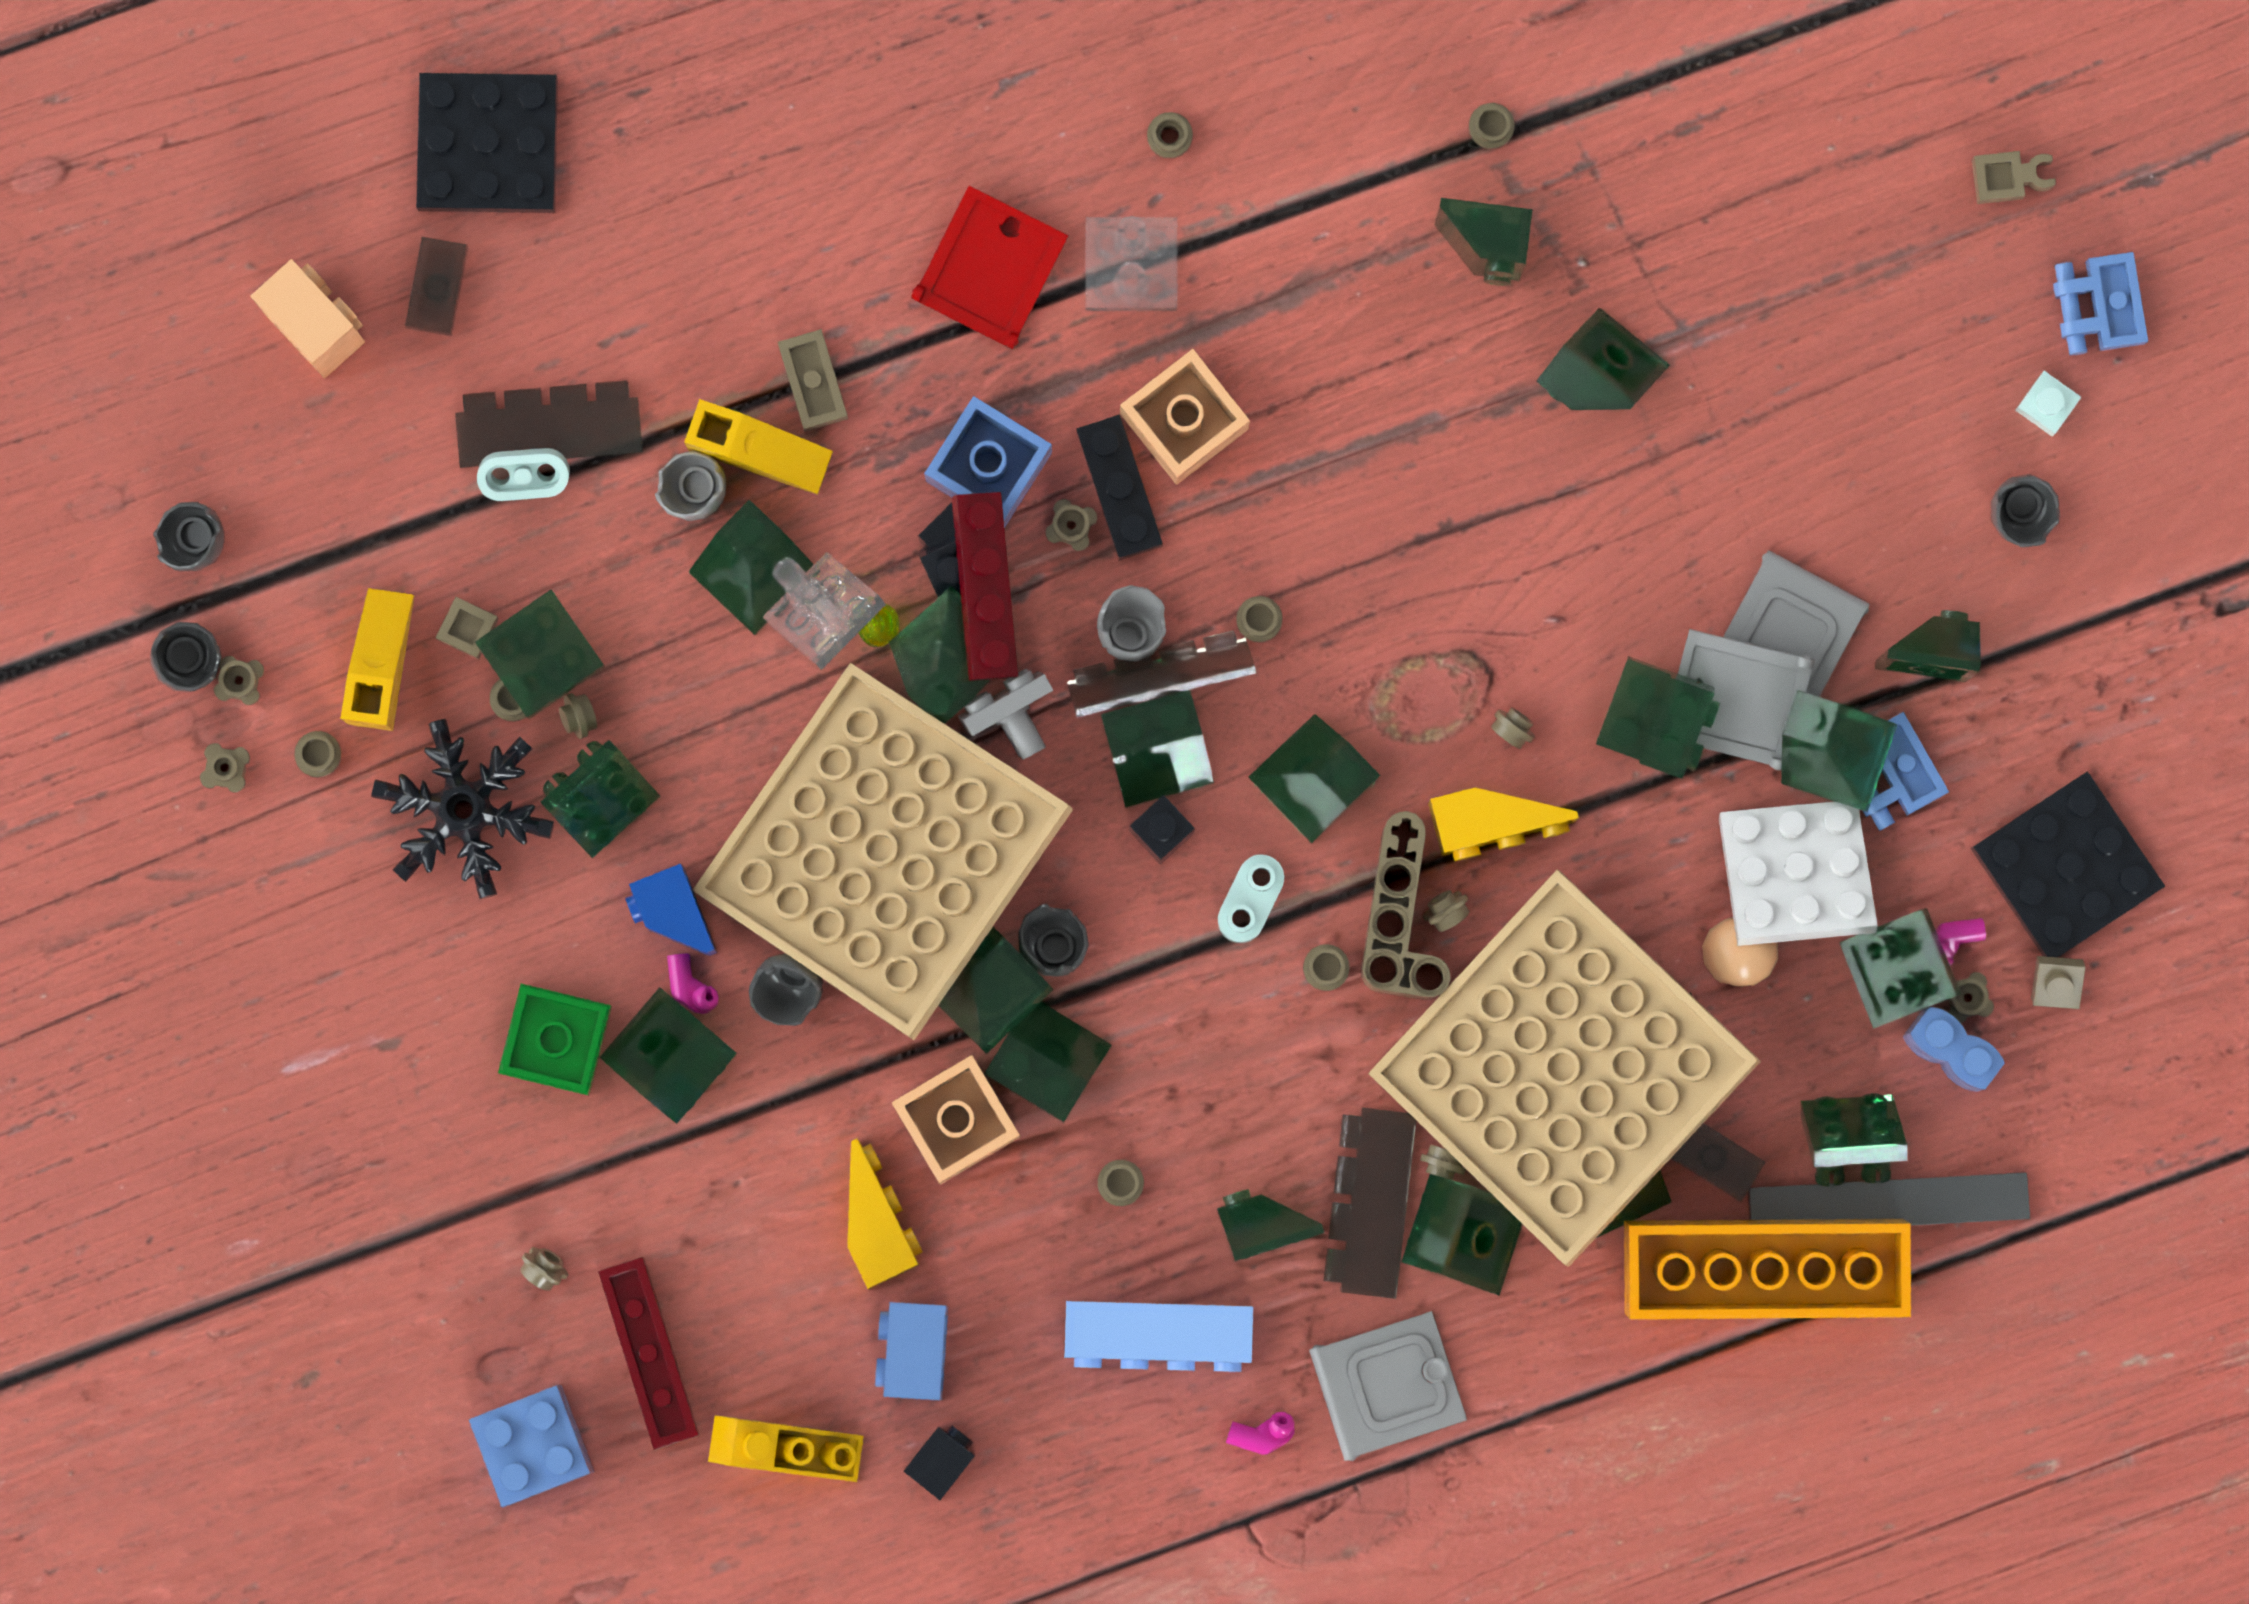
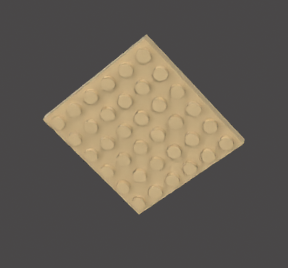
[693,663,1073,1040]
[1368,870,1761,1266]

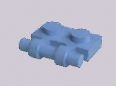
[2053,252,2148,356]
[1834,712,1949,831]

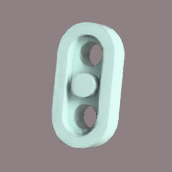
[477,448,570,501]
[1218,855,1284,943]

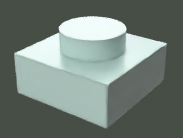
[2015,371,2081,437]

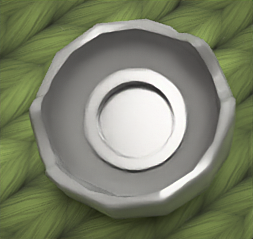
[655,450,726,521]
[1097,585,1167,662]

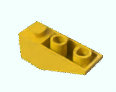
[684,399,833,495]
[340,588,414,731]
[1428,787,1579,861]
[847,1138,923,1290]
[708,1415,864,1482]

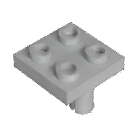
[958,668,1054,760]

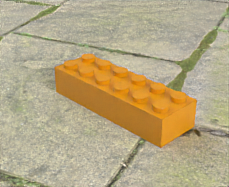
[1624,1219,1911,1319]

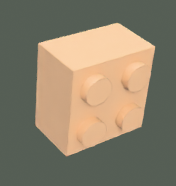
[251,259,365,379]
[1120,349,1250,485]
[892,1055,1020,1185]

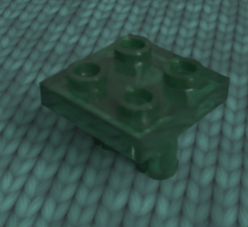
[475,590,605,719]
[540,740,660,858]
[1839,908,1961,1029]
[1800,1093,1908,1186]

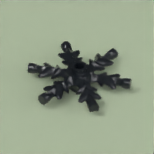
[371,719,554,899]

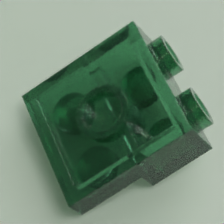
[1596,656,1720,779]

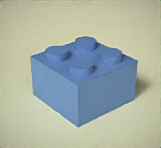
[924,396,1052,528]
[875,1302,948,1400]
[469,1385,594,1507]

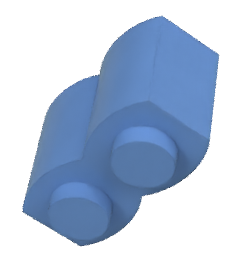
[1903,1007,2005,1092]

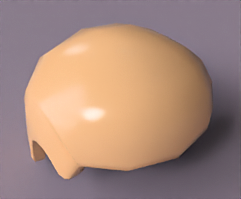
[1702,917,1778,987]

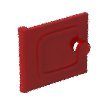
[911,185,1069,350]

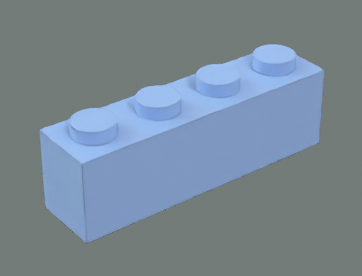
[1065,1301,1253,1372]

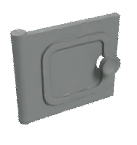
[1723,550,1870,715]
[1661,629,1814,770]
[1309,1311,1467,1461]

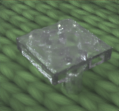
[1086,216,1177,311]
[762,552,886,670]

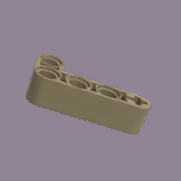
[1361,811,1450,1000]

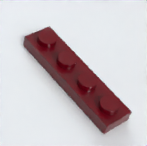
[952,492,1018,681]
[598,1257,699,1450]

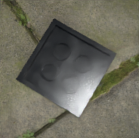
[416,73,558,213]
[1970,771,2165,957]

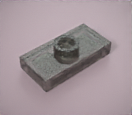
[405,237,469,336]
[1670,1123,1765,1202]

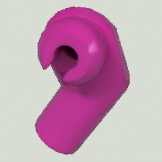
[1925,918,1986,970]
[667,953,719,1014]
[1226,1412,1295,1455]

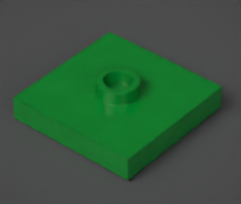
[498,983,612,1096]

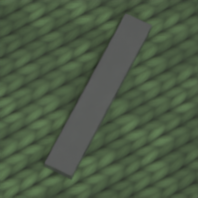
[1748,1172,2030,1226]

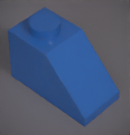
[625,864,717,956]

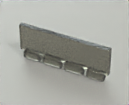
[455,380,643,468]
[1067,630,1257,717]
[1323,1108,1416,1299]

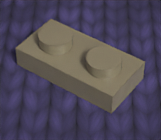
[778,329,848,432]

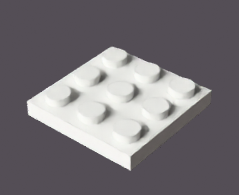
[1719,799,1878,946]

